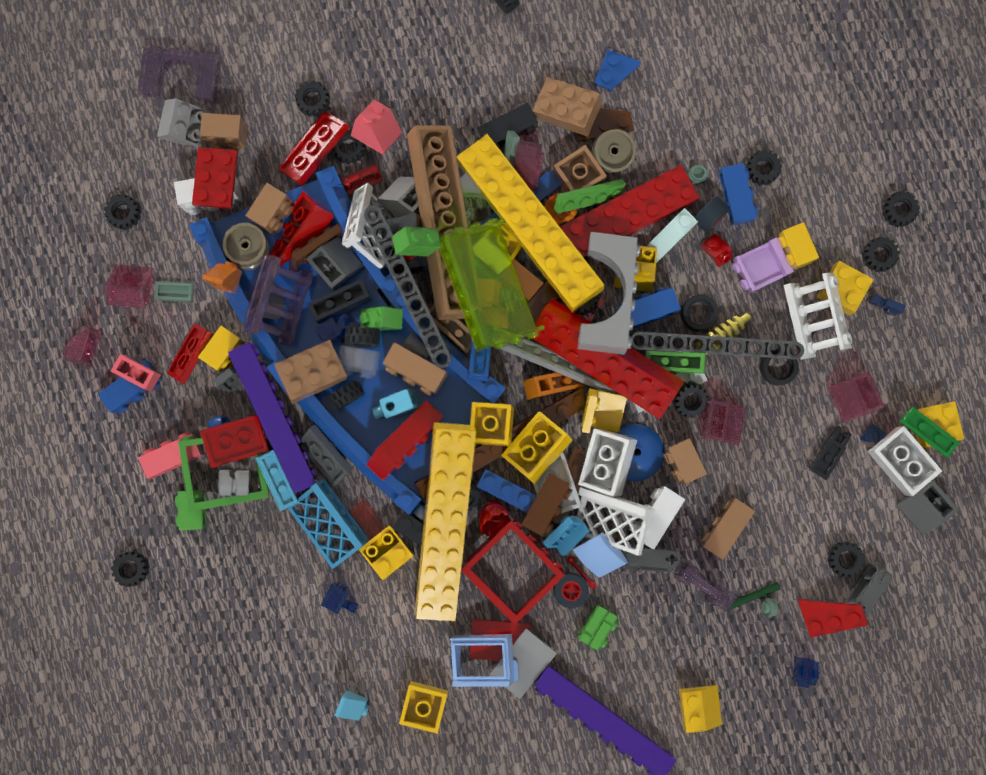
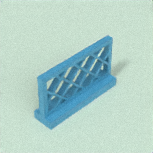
[288,479,370,569]

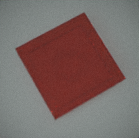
[333,500,386,554]

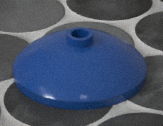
[615,424,664,481]

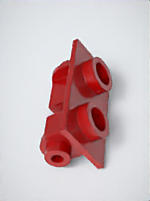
[341,164,383,195]

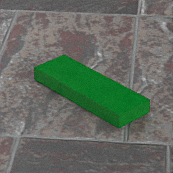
[899,406,960,458]

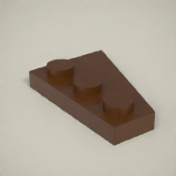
[577,108,634,142]
[289,224,343,276]

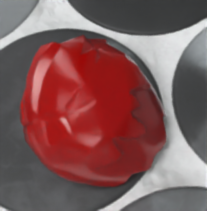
[478,500,510,536]

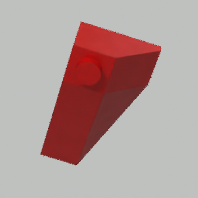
[267,191,334,271]

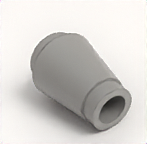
[402,334,430,360]

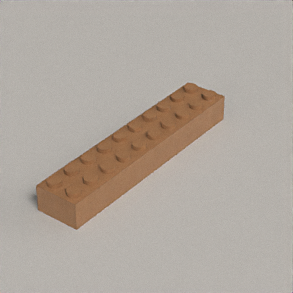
[407,125,482,320]

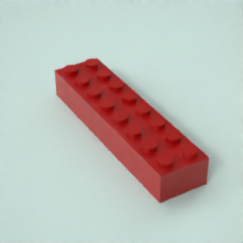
[560,165,699,259]
[529,298,684,419]

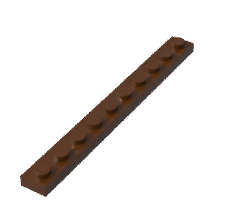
[414,387,587,500]

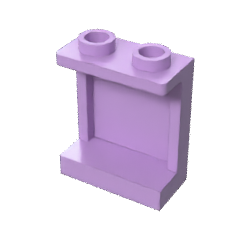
[732,237,794,293]

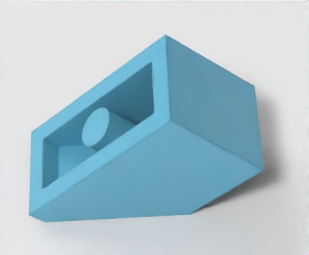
[334,690,370,721]

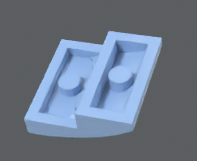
[573,532,628,578]

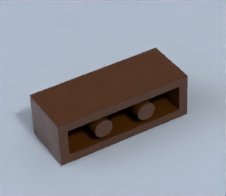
[521,473,573,537]

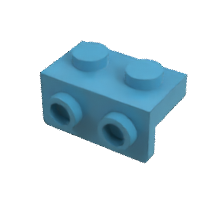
[543,516,590,556]

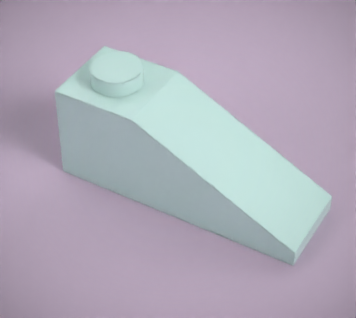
[646,208,698,263]

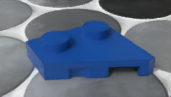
[594,49,641,91]

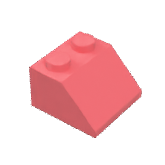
[351,99,402,155]

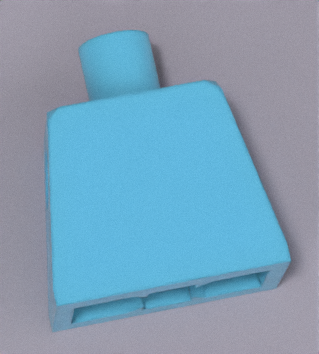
[372,389,421,419]

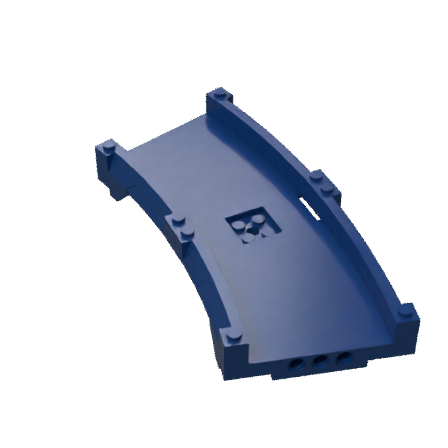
[189,166,506,514]

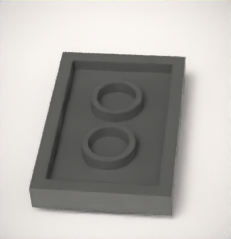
[299,425,352,488]

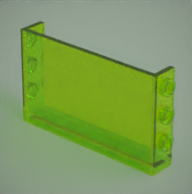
[440,218,545,352]

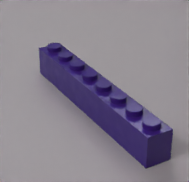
[228,341,318,494]
[534,664,677,775]

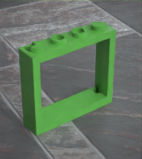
[178,436,269,512]

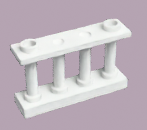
[784,273,852,360]

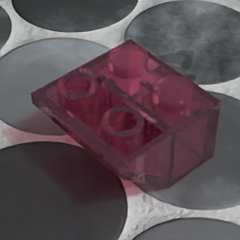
[514,140,545,192]
[827,371,885,423]
[701,400,745,446]

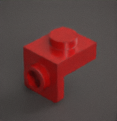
[701,234,733,268]

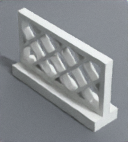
[342,183,394,269]
[577,487,656,556]

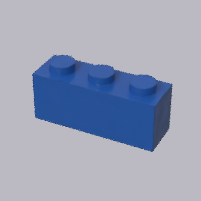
[718,163,758,226]
[97,360,162,414]
[477,469,537,513]

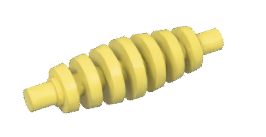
[695,313,751,355]

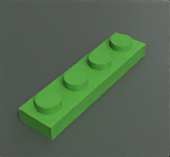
[554,179,626,214]

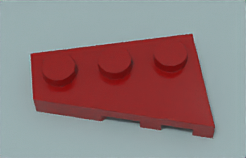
[798,599,869,638]

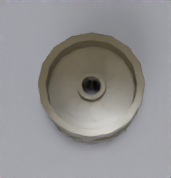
[590,129,636,173]
[223,223,270,270]

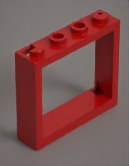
[461,518,565,625]

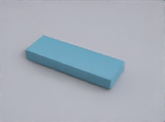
[255,450,298,511]

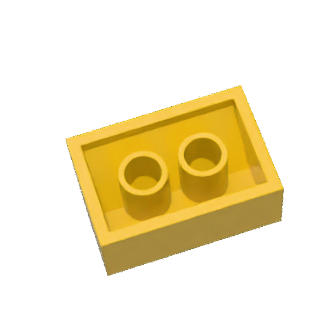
[501,411,573,484]

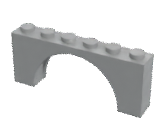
[578,232,640,355]

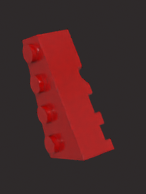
[366,401,444,481]

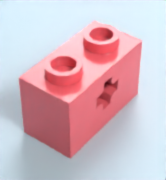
[111,354,161,392]

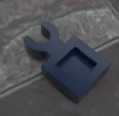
[868,294,906,316]

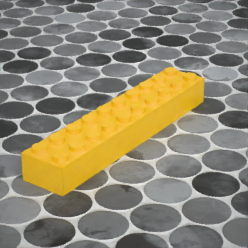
[456,134,604,313]
[415,422,476,621]

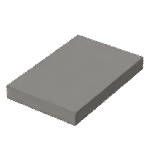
[489,628,557,699]

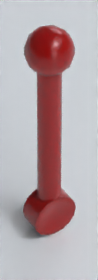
[567,556,596,589]

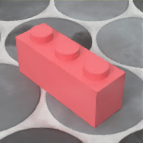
[138,432,204,479]

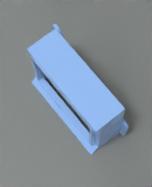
[450,634,519,687]

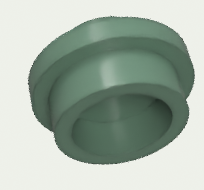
[688,165,708,184]
[761,598,778,618]

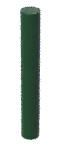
[724,582,781,611]

